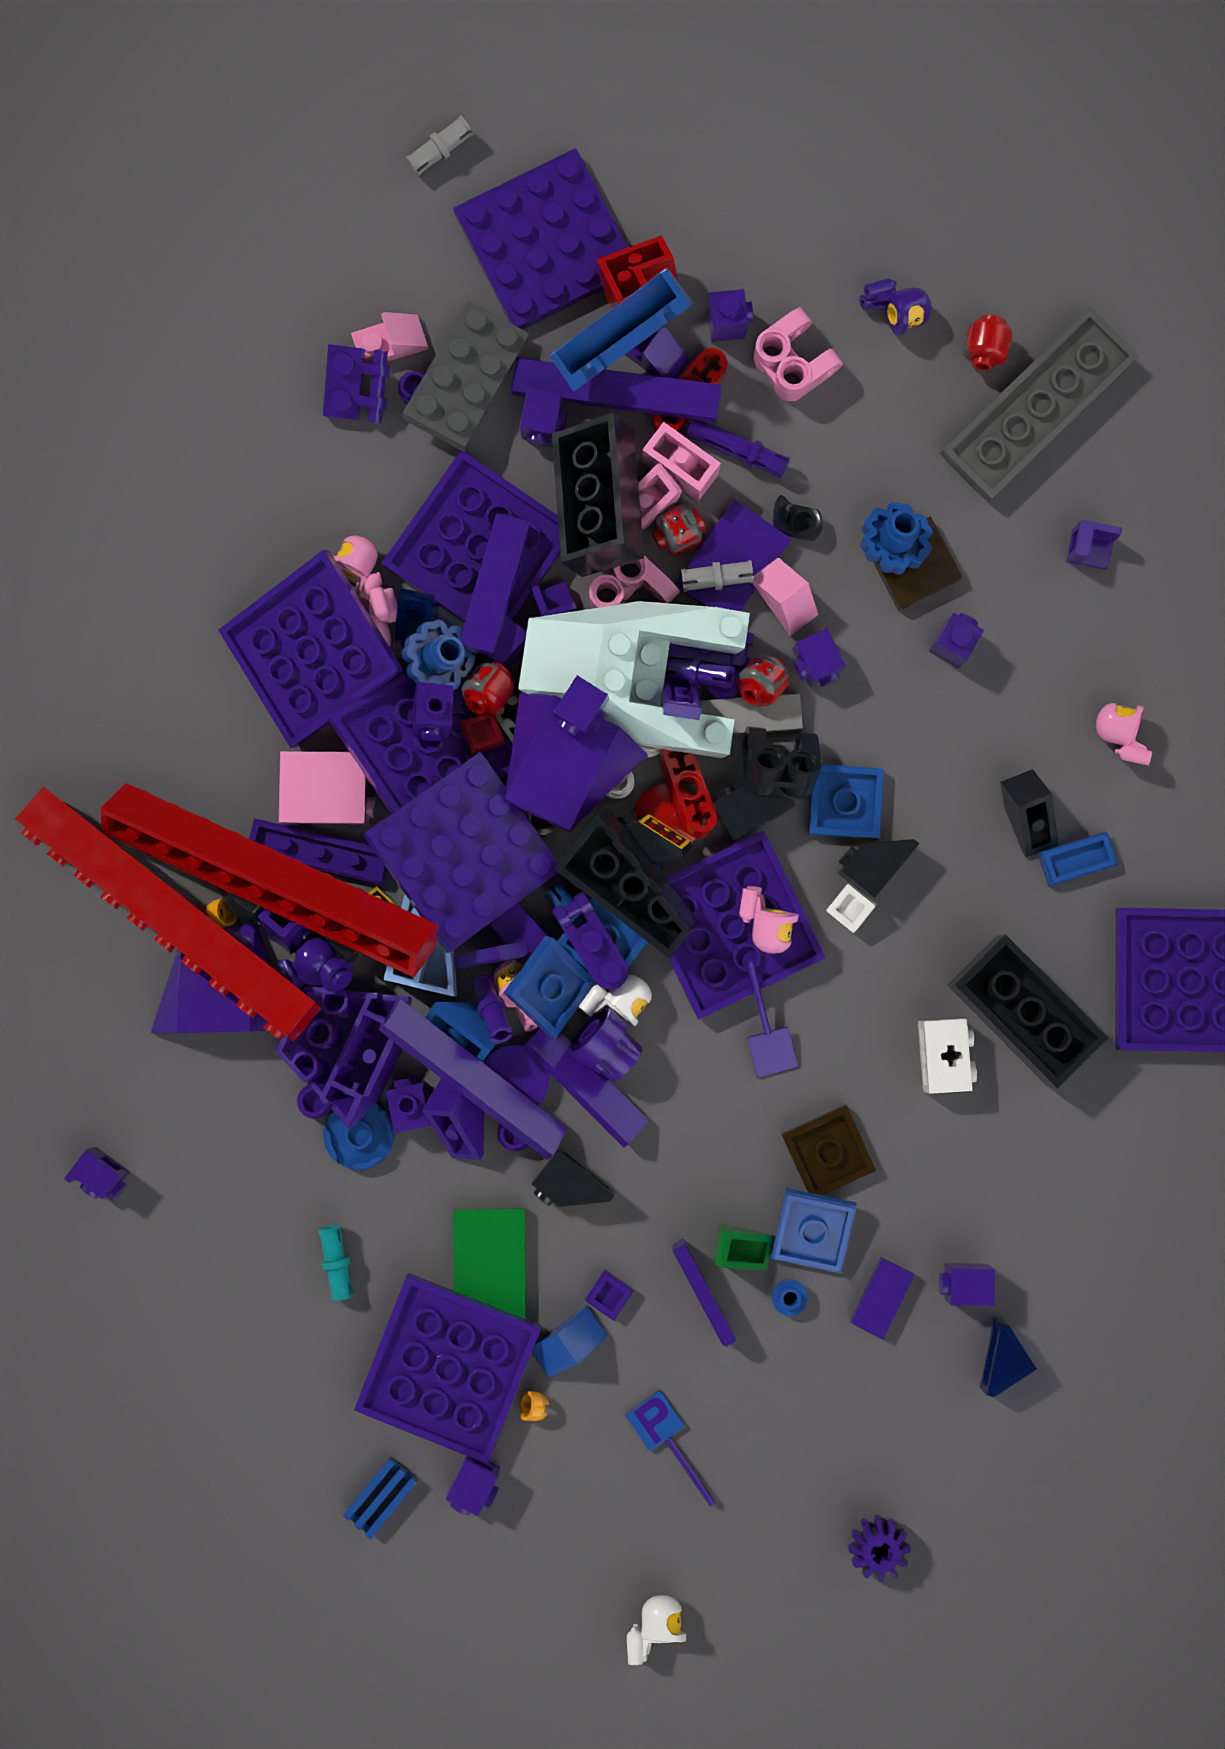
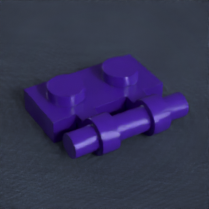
[323,344,390,423]

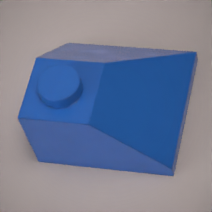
[425,1002,511,1062]

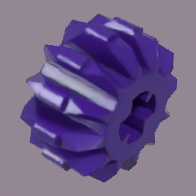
[848,1514,911,1582]

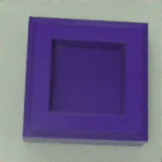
[585,1269,634,1321]

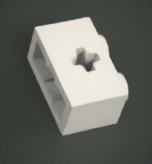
[918,1018,977,1094]

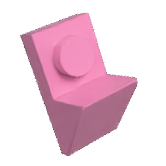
[351,312,429,364]
[638,463,682,531]

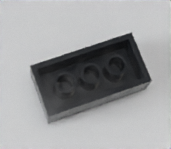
[552,412,644,577]
[947,934,1108,1089]

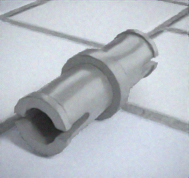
[405,115,474,177]
[681,560,754,592]

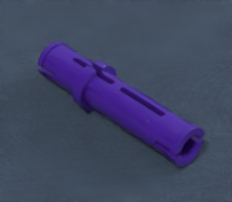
[686,420,790,479]

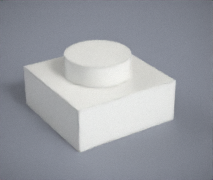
[826,882,878,933]

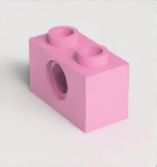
[642,422,721,503]

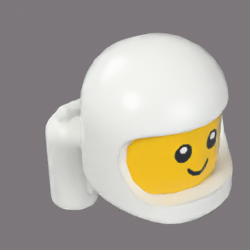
[578,974,652,1026]
[627,1595,686,1665]

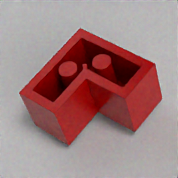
[597,235,678,309]

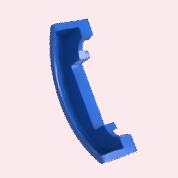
[549,268,694,392]

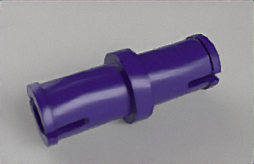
[664,656,735,689]
[472,975,513,1043]

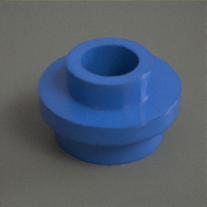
[771,1279,808,1316]

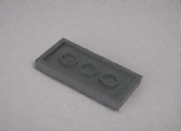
[402,301,530,452]

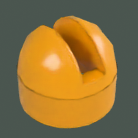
[205,898,236,927]
[519,1391,549,1422]

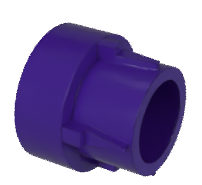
[568,1007,643,1082]

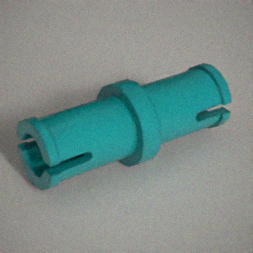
[318,1224,354,1301]

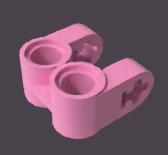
[753,307,843,401]
[589,556,680,608]

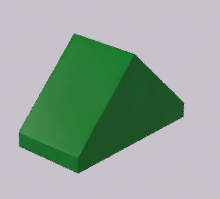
[712,1223,774,1271]

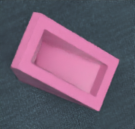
[753,558,818,636]

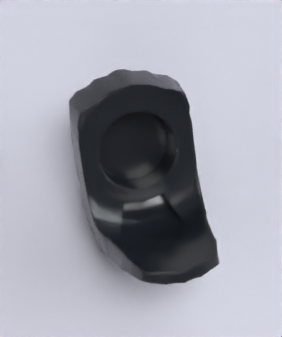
[773,495,823,541]

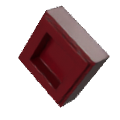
[459,713,506,757]

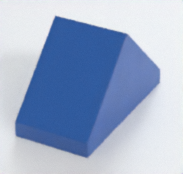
[532,1305,608,1377]

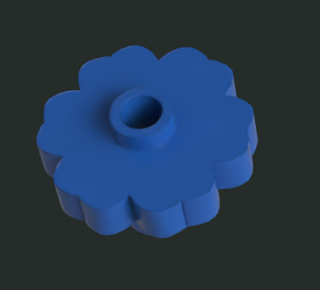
[860,502,933,574]
[402,620,475,690]

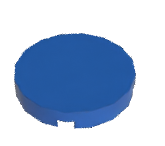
[323,1102,396,1171]

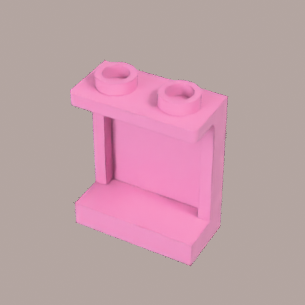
[279,751,376,826]

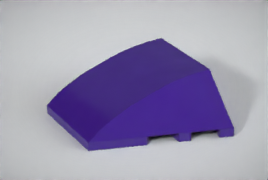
[505,692,648,832]
[151,925,271,1033]
[275,986,412,1129]

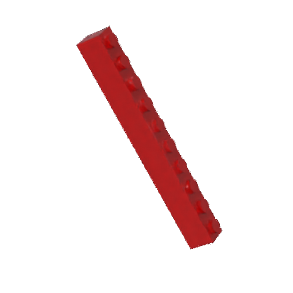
[100,783,438,977]
[15,786,321,1042]

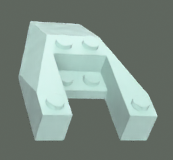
[518,601,750,758]

